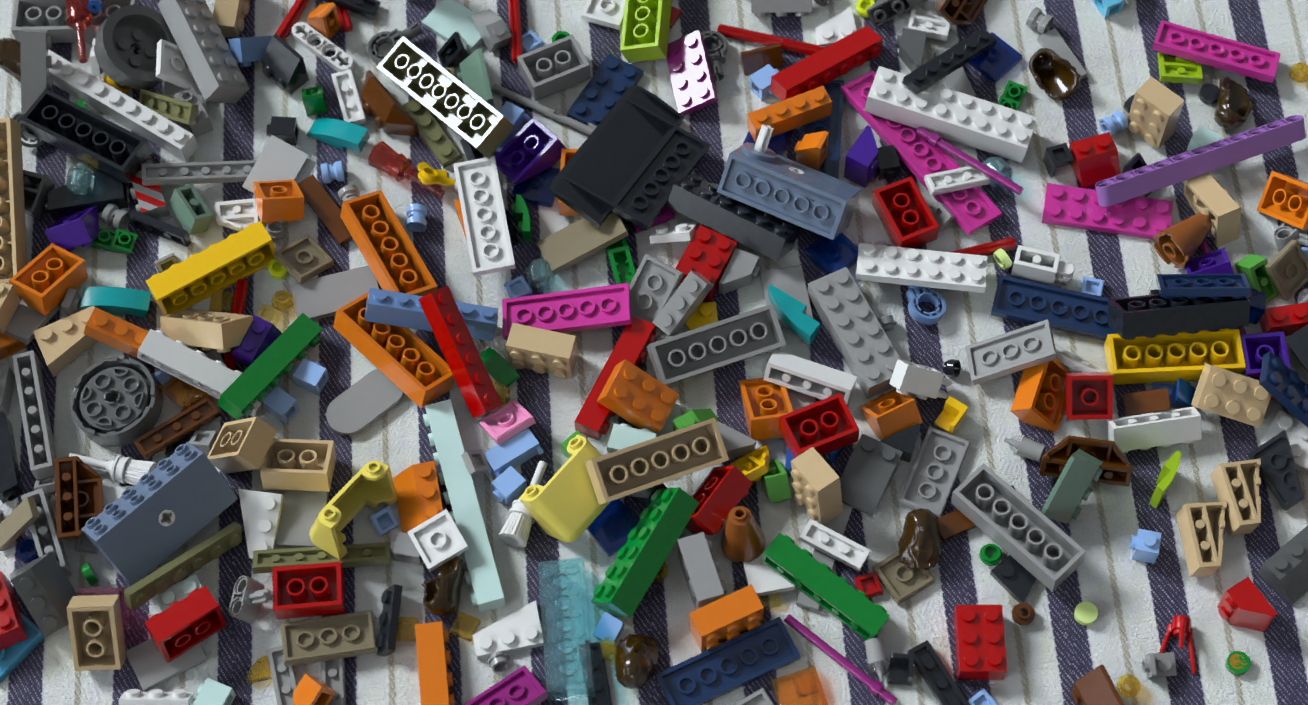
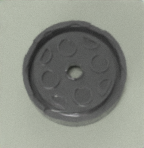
[94,5,177,90]
[70,357,163,447]

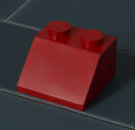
[1069,132,1121,189]
[1217,577,1277,632]

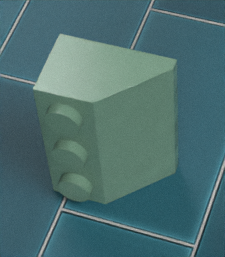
[457,48,494,108]
[1041,449,1103,524]

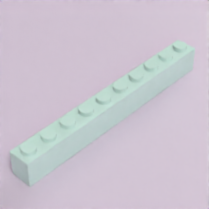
[423,399,506,612]

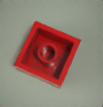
[1065,372,1113,420]

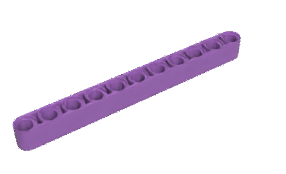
[1095,115,1306,207]

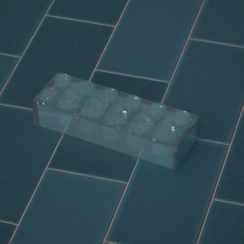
[538,557,596,701]

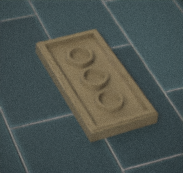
[537,212,629,275]
[280,610,377,667]

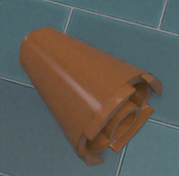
[1153,213,1212,268]
[721,506,766,563]

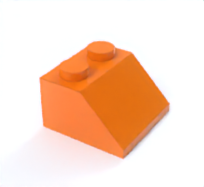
[253,179,304,224]
[859,388,923,440]

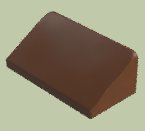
[741,44,783,75]
[1124,388,1171,416]

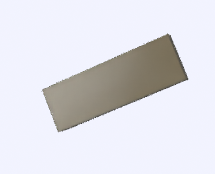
[0,497,39,551]

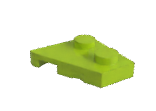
[1157,52,1203,85]

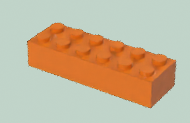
[340,190,438,296]
[333,292,455,408]

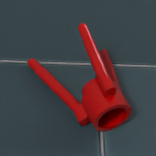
[1158,615,1196,674]

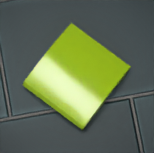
[1149,450,1181,509]

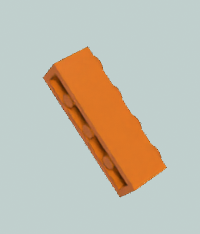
[747,86,832,143]
[83,307,149,362]
[415,621,455,705]

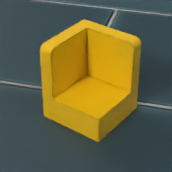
[934,396,968,435]

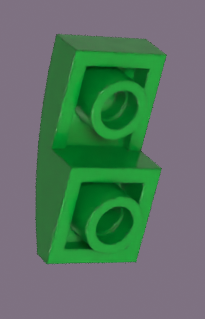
[997,80,1028,111]
[511,194,532,242]
[90,226,138,254]
[480,347,520,390]

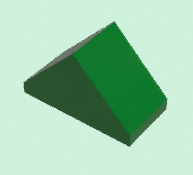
[302,85,327,117]

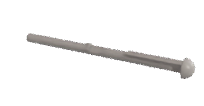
[492,84,597,135]

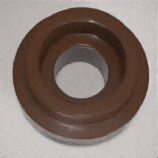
[1012,603,1035,626]

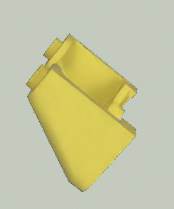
[519,434,611,543]
[309,460,398,560]

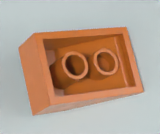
[739,378,793,441]

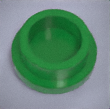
[979,544,1002,566]

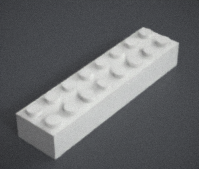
[864,66,1037,163]

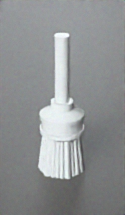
[68,453,157,485]
[498,461,547,548]

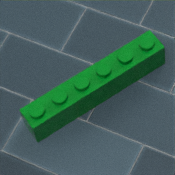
[217,313,323,420]
[760,533,890,640]

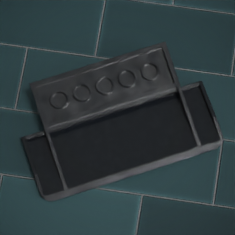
[550,86,711,231]

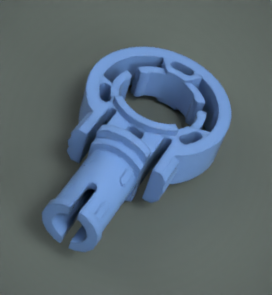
[906,285,946,325]

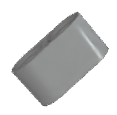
[1273,222,1308,252]
[229,576,273,624]

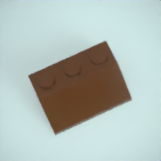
[1071,664,1124,705]

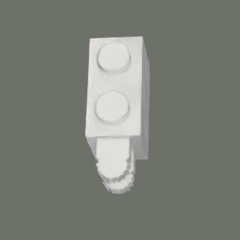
[1011,245,1075,285]
[889,359,953,400]

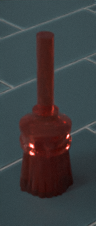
[65,0,92,63]
[368,141,445,198]

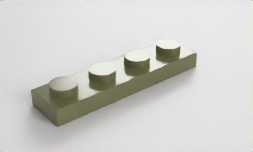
[138,89,199,125]
[402,99,461,168]

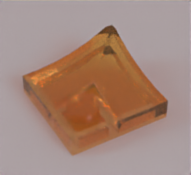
[160,376,212,410]
[771,666,828,705]

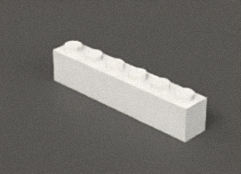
[137,329,268,417]

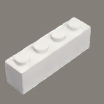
[764,349,857,405]
[1107,407,1202,453]

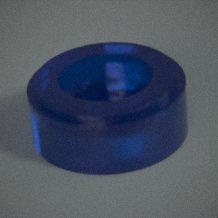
[16,539,39,563]

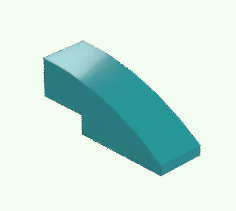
[307,118,370,153]
[768,284,820,345]
[80,287,151,318]

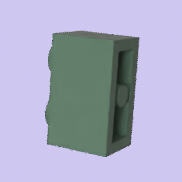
[168,184,213,236]

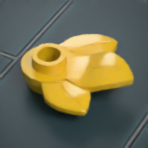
[417,162,456,186]

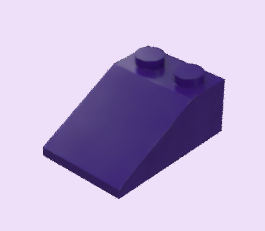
[495,117,566,185]

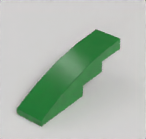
[605,238,636,285]

